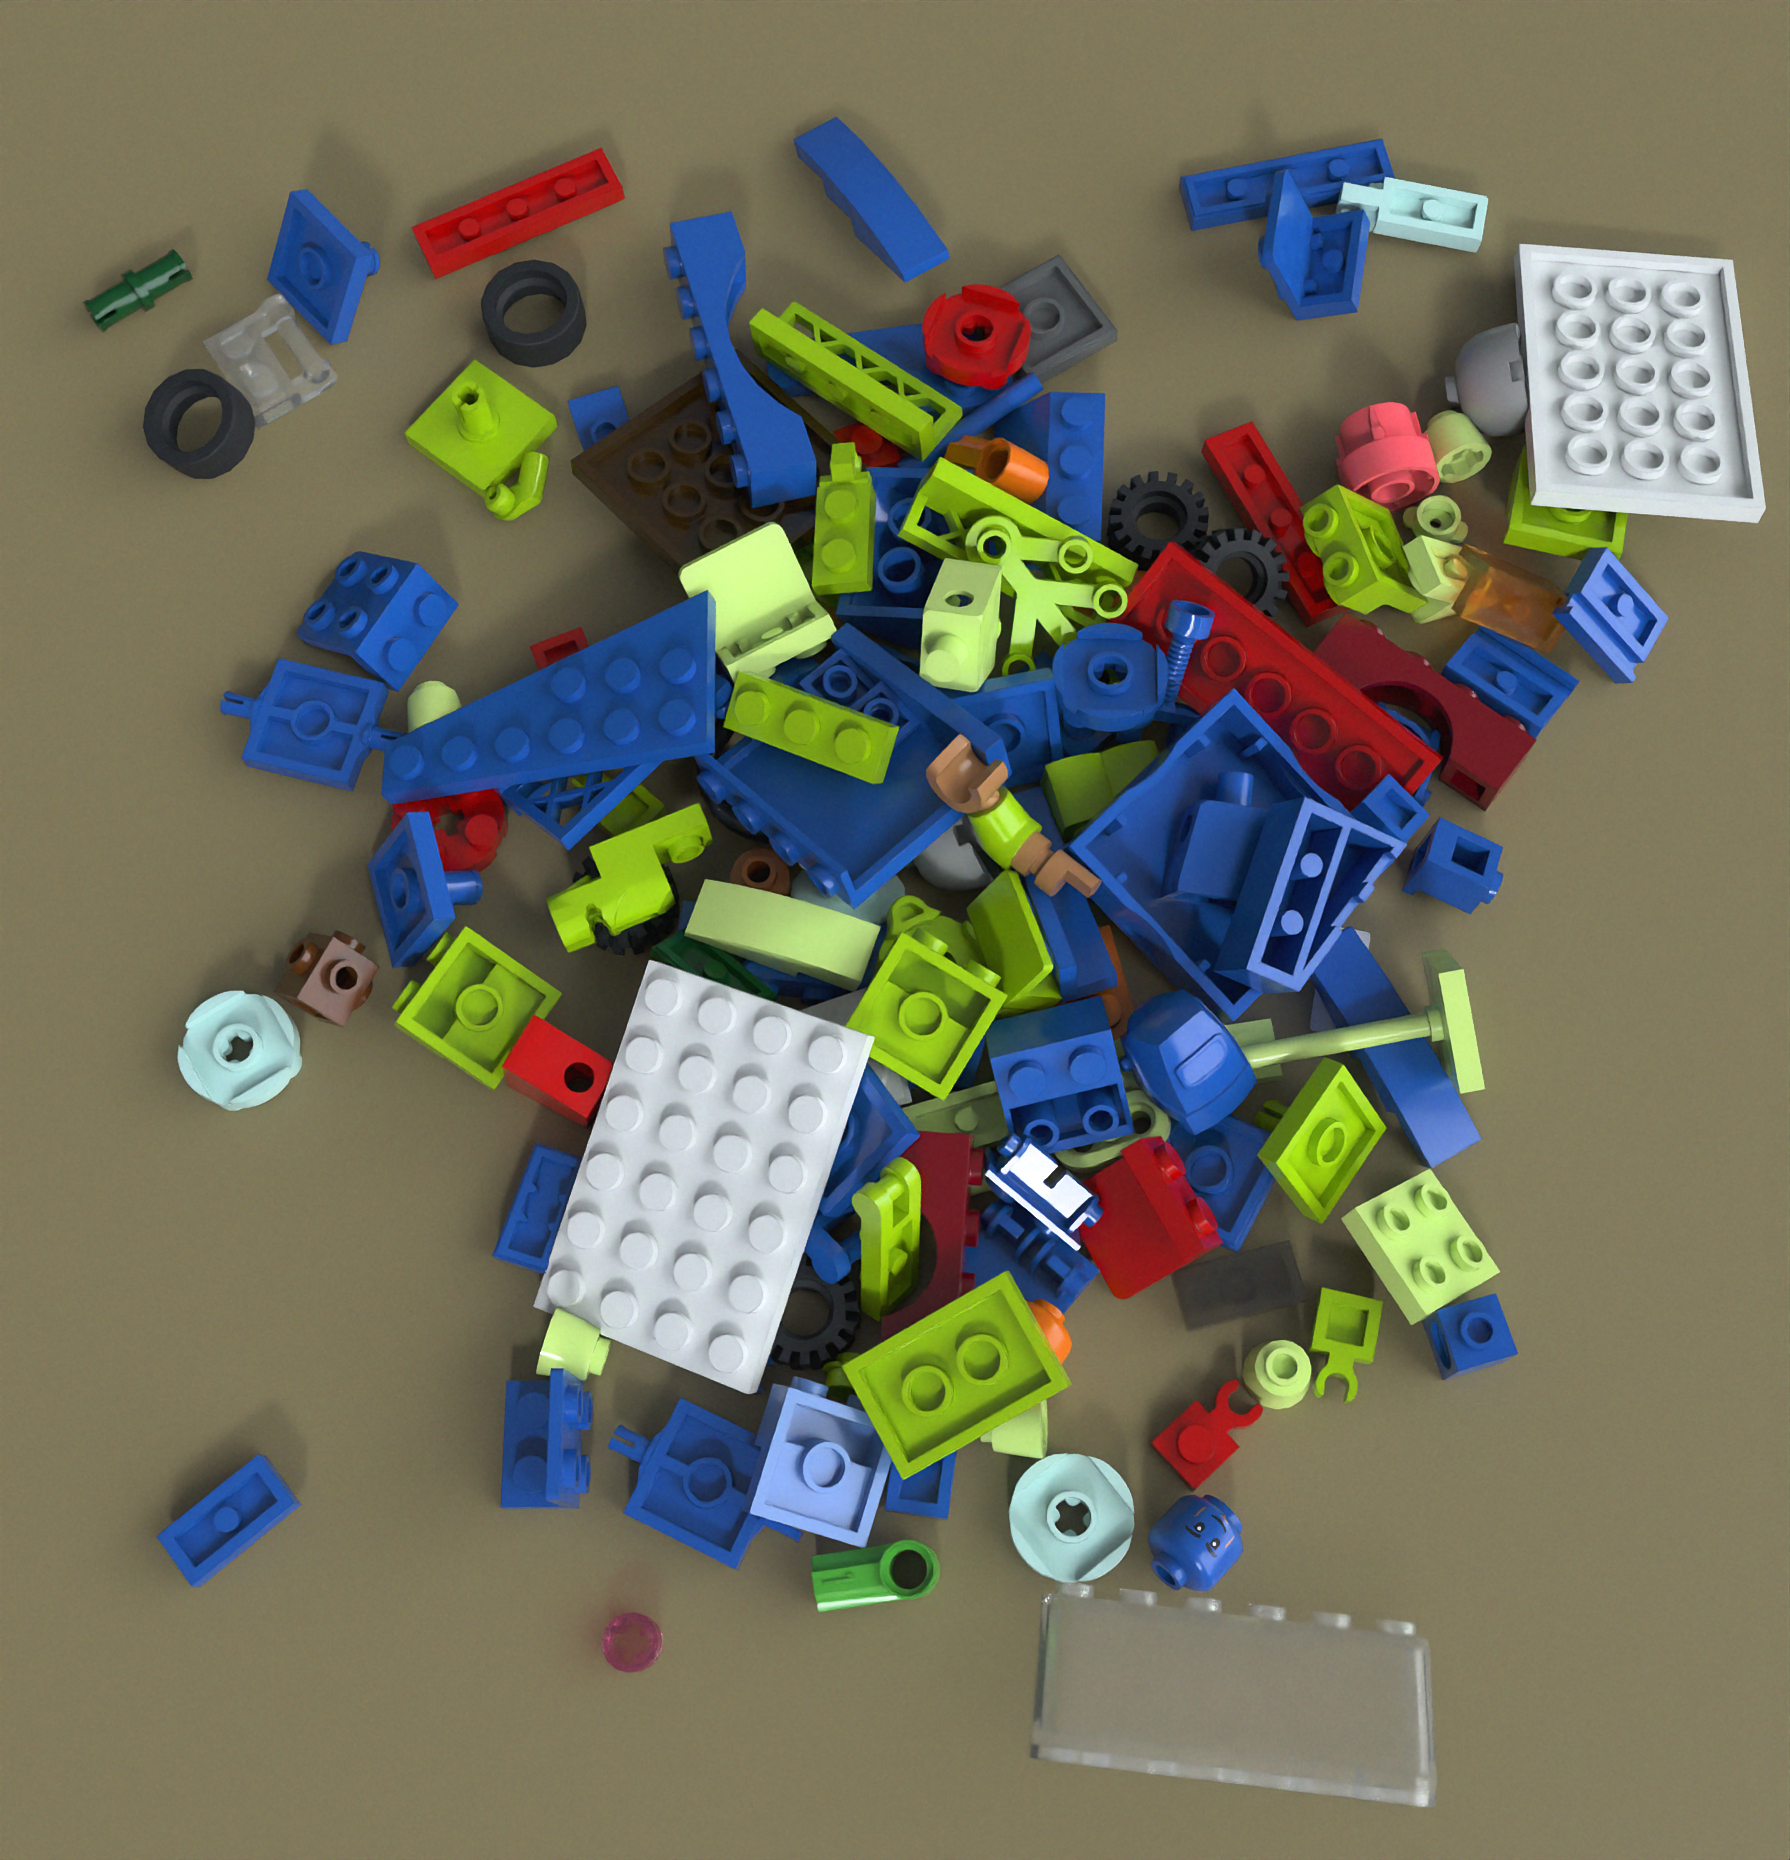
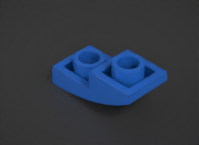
[798,648,922,748]

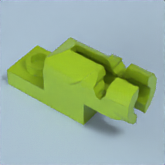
[545,803,714,953]

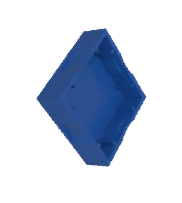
[1061,688,1394,1025]

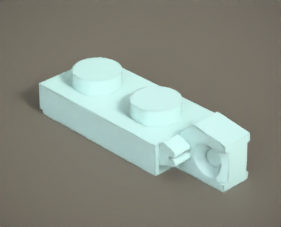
[1335,177,1489,253]

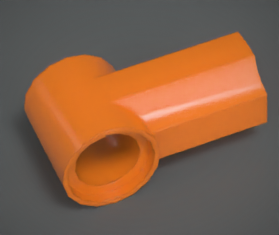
[944,435,1049,505]

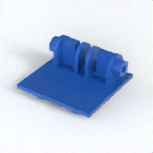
[928,1199,1100,1314]

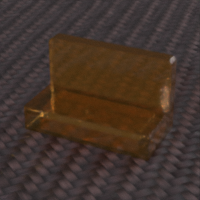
[1451,544,1567,654]

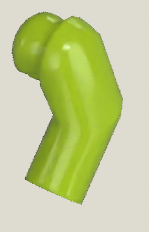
[484,451,549,521]

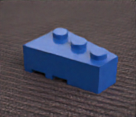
[1214,797,1407,993]

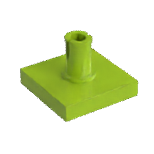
[404,359,558,498]
[1254,1057,1387,1224]

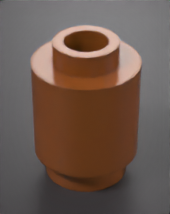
[730,848,792,897]

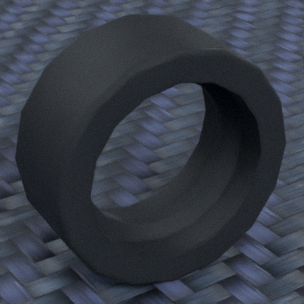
[481,259,587,368]
[143,369,255,479]

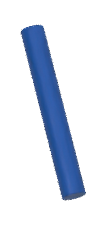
[897,371,1044,469]

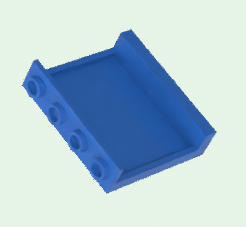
[694,622,1012,910]

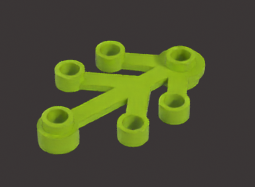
[965,515,1128,685]

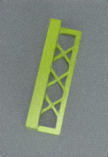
[749,301,963,462]
[897,457,1138,632]

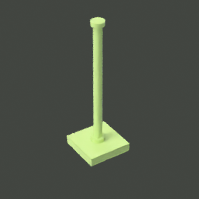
[1120,948,1485,1094]

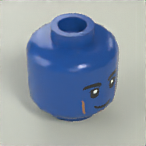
[1148,1495,1243,1592]

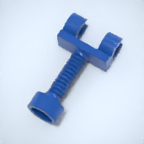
[1112,600,1215,746]

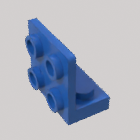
[500,1368,593,1509]

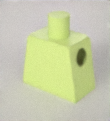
[919,558,1002,692]

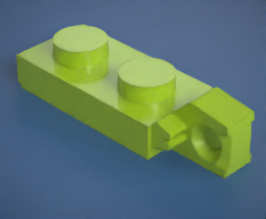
[812,442,876,596]

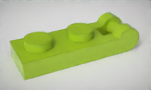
[852,1157,921,1322]

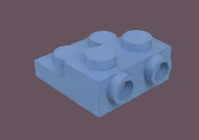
[742,1376,892,1548]

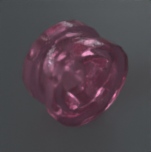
[602,1613,663,1673]

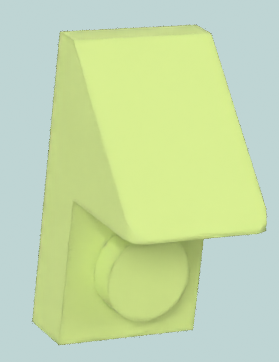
[1403,535,1498,624]

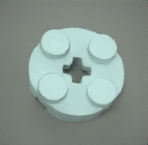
[177,991,302,1111]
[1008,1453,1135,1584]

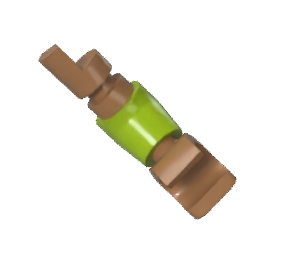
[926,733,1102,898]

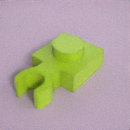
[1308,1287,1383,1404]

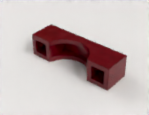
[1313,612,1537,812]
[881,1131,985,1343]

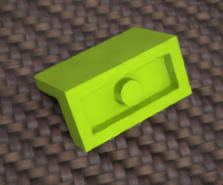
[966,870,1062,1010]

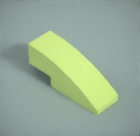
[684,879,881,992]

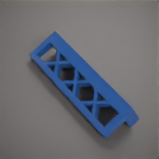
[1001,782,1117,1004]

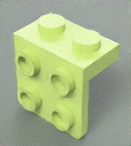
[678,522,837,684]

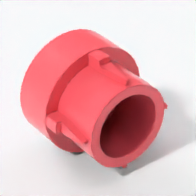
[1335,402,1440,513]

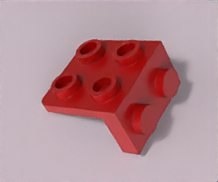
[1077,1136,1223,1300]

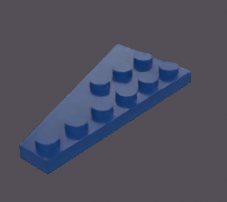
[381,590,716,805]

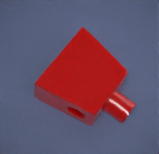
[502,1015,614,1129]

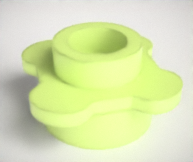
[1402,495,1468,543]

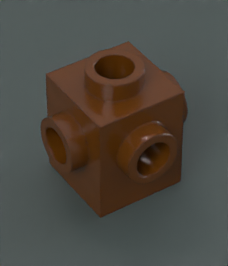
[273,930,380,1027]

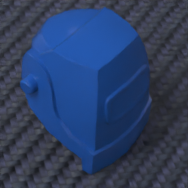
[1118,989,1258,1135]

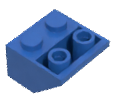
[985,996,1135,1154]

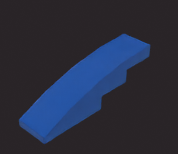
[793,116,950,283]
[1310,926,1482,1169]

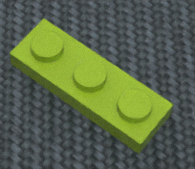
[723,671,899,784]

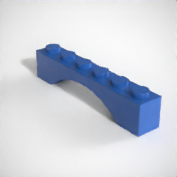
[663,211,816,508]

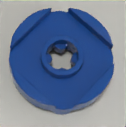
[1052,623,1169,732]

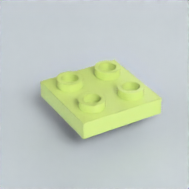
[1341,1169,1500,1325]

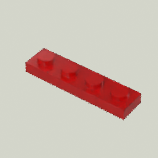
[411,147,625,279]
[1201,421,1351,628]

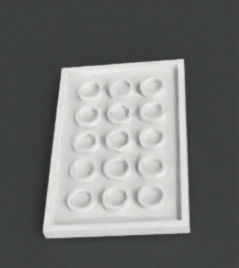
[1514,244,1766,523]
[533,960,875,1394]

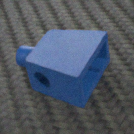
[1161,771,1269,909]

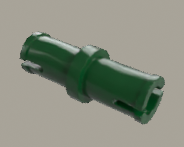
[83,249,193,332]

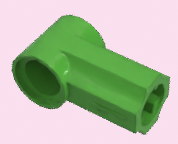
[811,1540,941,1613]

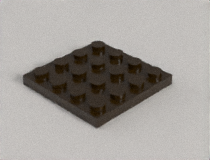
[571,348,868,575]

